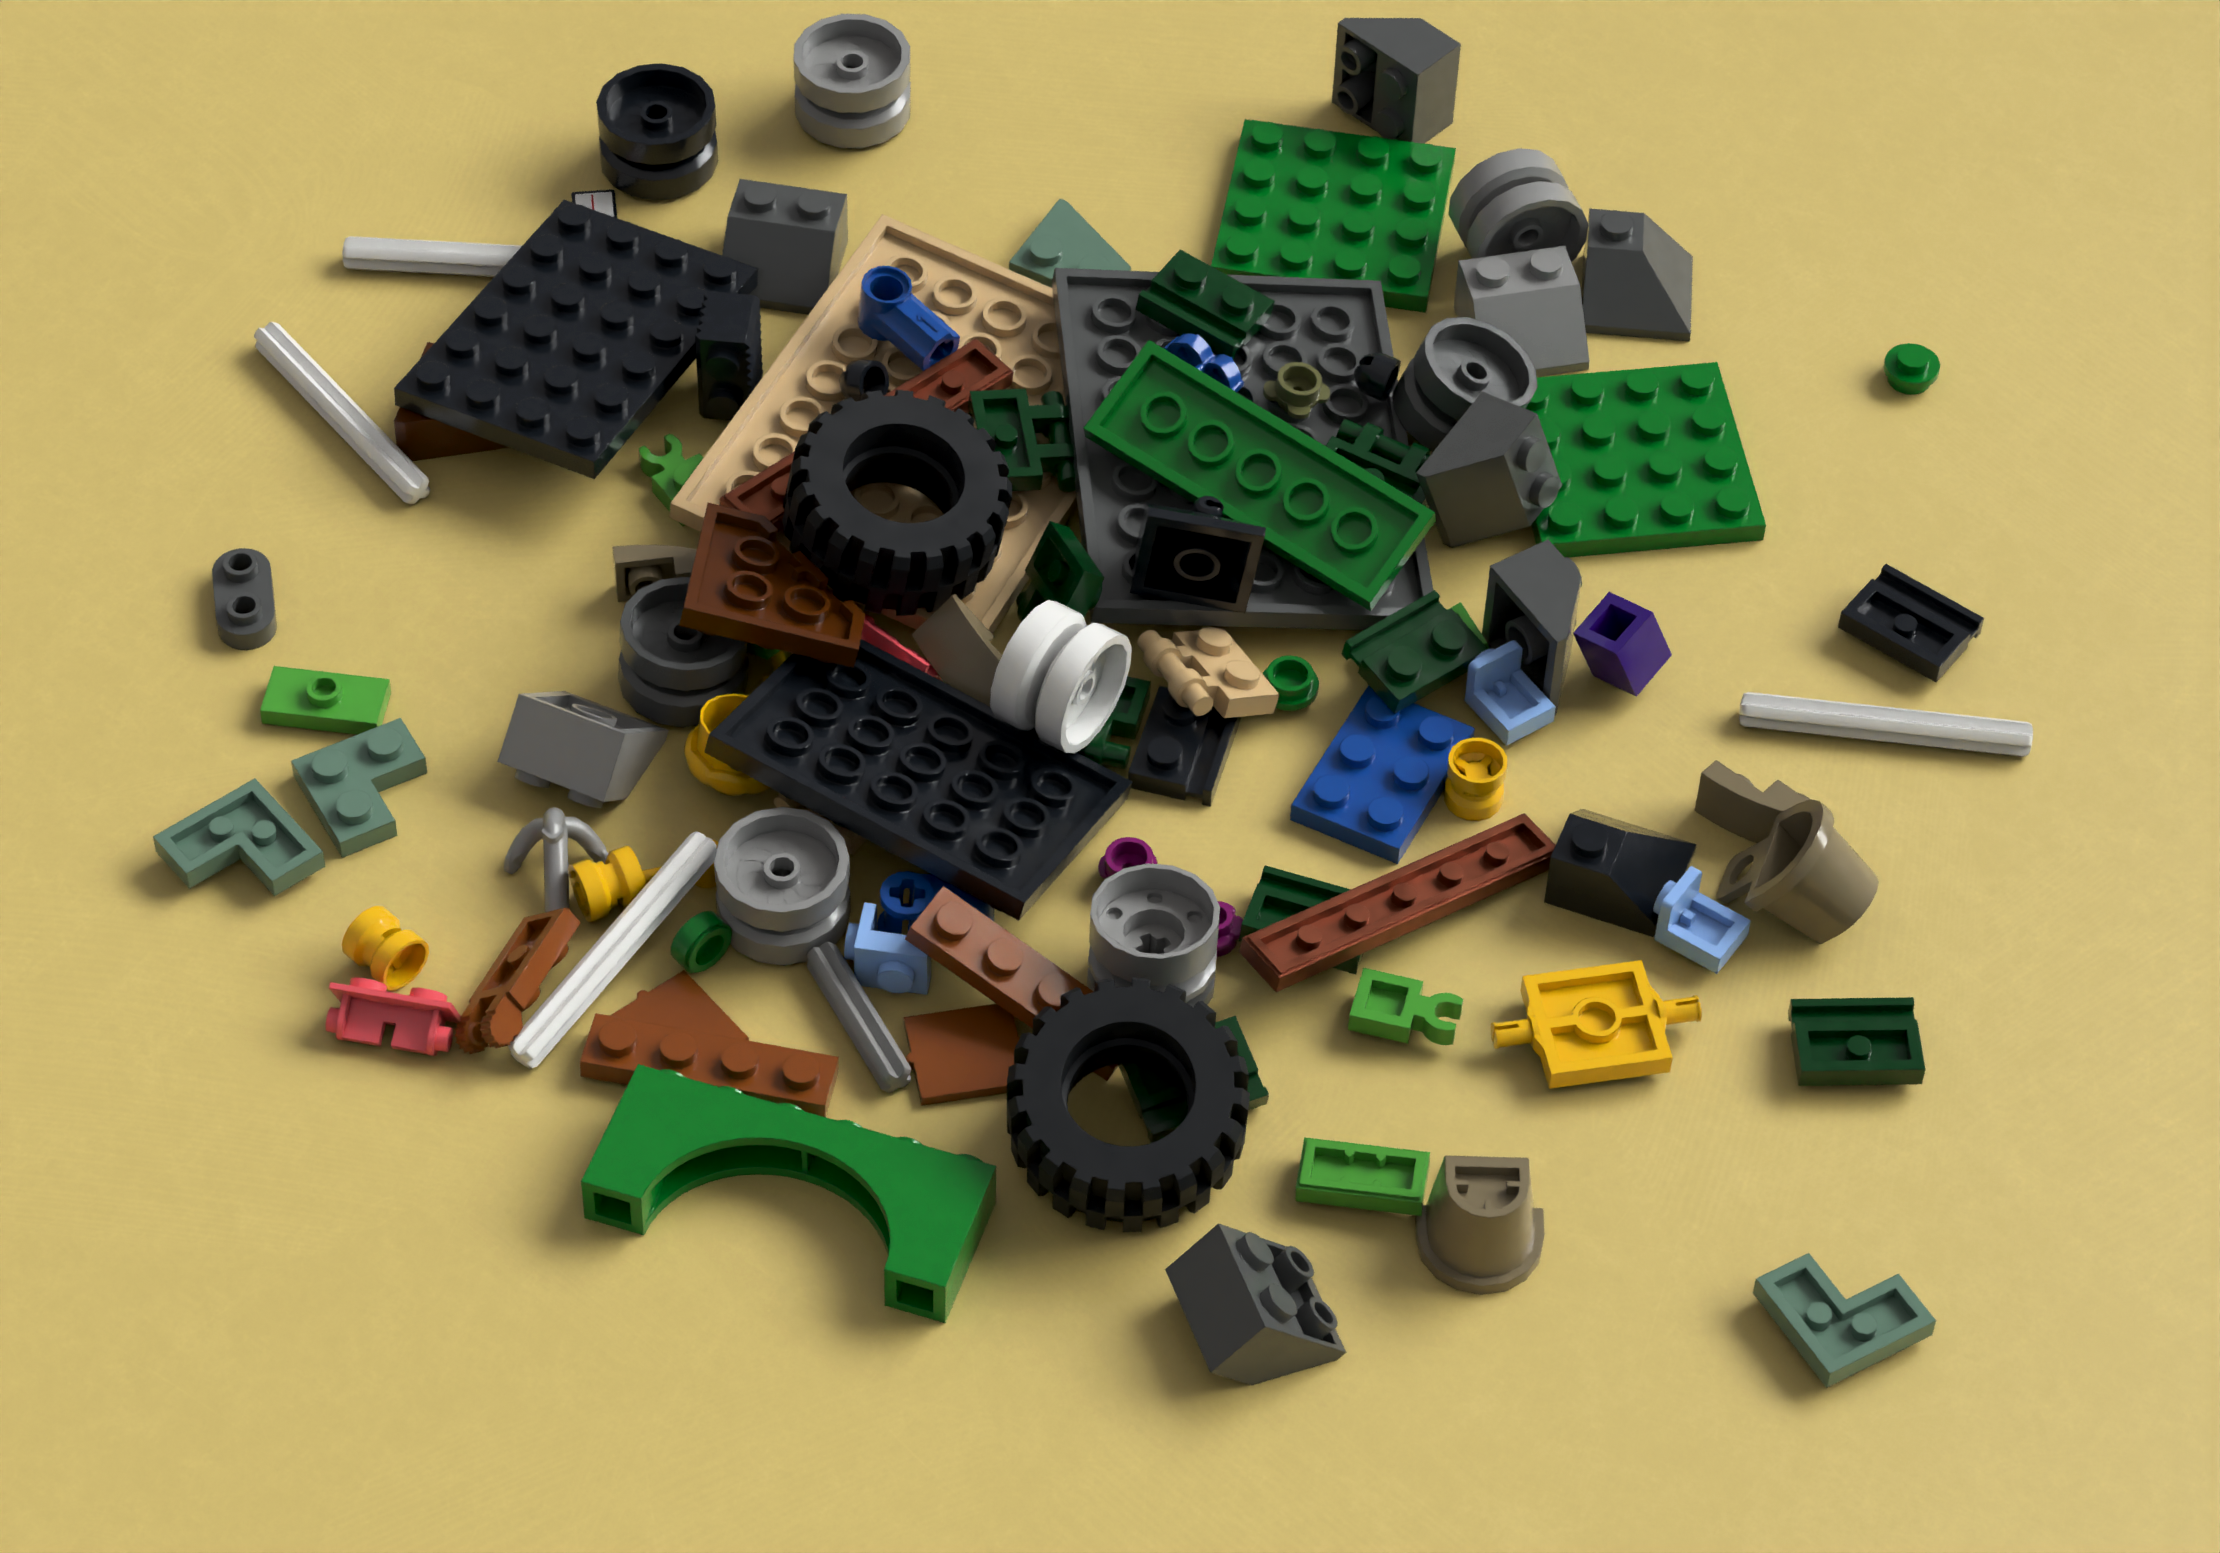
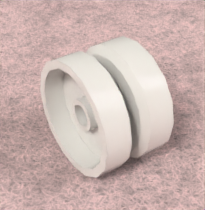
[990,600,1132,754]

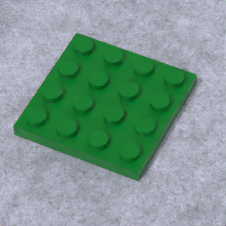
[1211,119,1456,313]
[1526,362,1766,558]

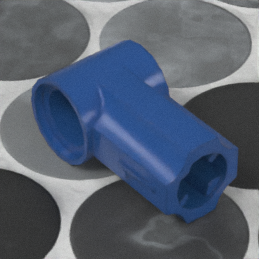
[857,266,960,371]

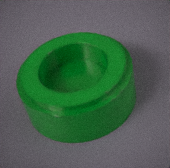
[670,911,732,973]

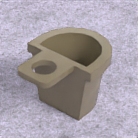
[1716,799,1879,945]
[1415,1155,1544,1295]

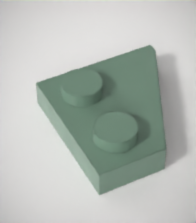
[1009,199,1131,288]

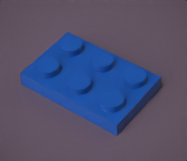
[1290,685,1475,864]

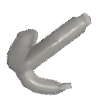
[504,807,608,912]

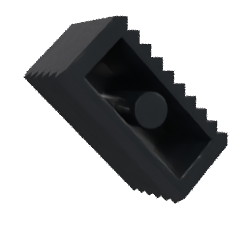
[695,291,763,420]

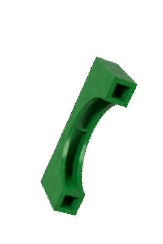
[581,1064,996,1323]

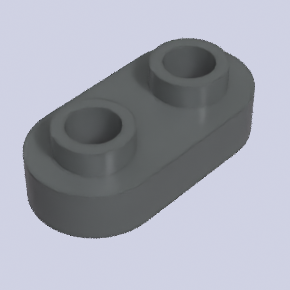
[212,548,277,650]

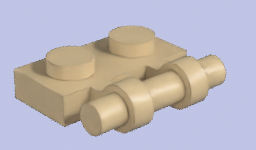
[1137,627,1279,718]

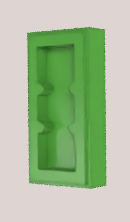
[260,666,391,735]
[1295,1137,1430,1216]

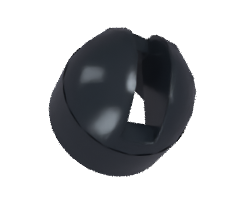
[1354,353,1401,402]
[839,359,889,402]

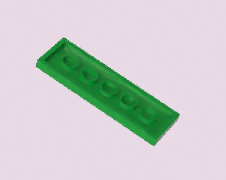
[1083,340,1436,611]

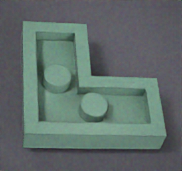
[291,718,427,858]
[153,778,325,896]
[1753,1253,1936,1388]

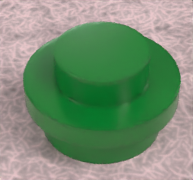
[1884,343,1940,395]
[1263,655,1319,711]

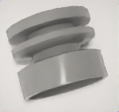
[1087,863,1220,1007]

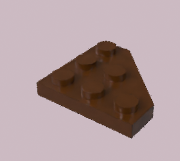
[679,503,865,668]

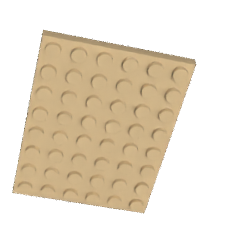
[669,214,1077,634]

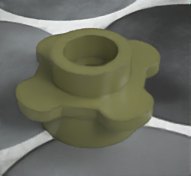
[1263,362,1330,419]

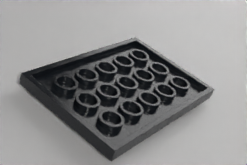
[394,200,758,479]
[704,639,1133,921]

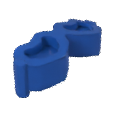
[1164,333,1244,392]

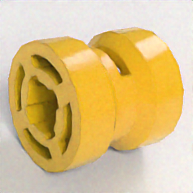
[1444,737,1507,821]
[569,845,646,922]
[341,906,429,991]

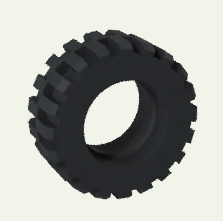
[782,390,1012,616]
[1007,977,1250,1232]

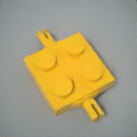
[1491,960,1702,1089]

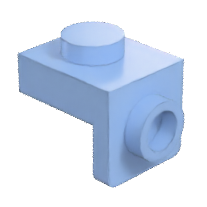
[1464,640,1556,746]
[1653,866,1751,974]
[844,902,931,995]

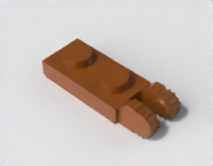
[454,908,581,1054]

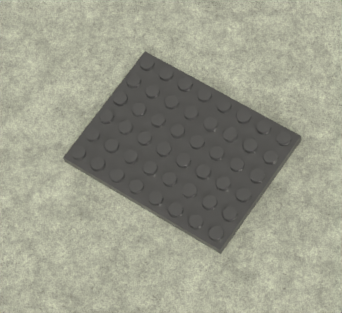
[1052,268,1433,630]

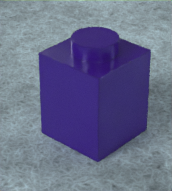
[1573,592,1672,697]

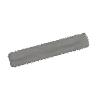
[807,942,911,1093]

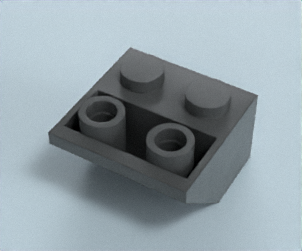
[1332,18,1461,144]
[1165,1223,1346,1385]

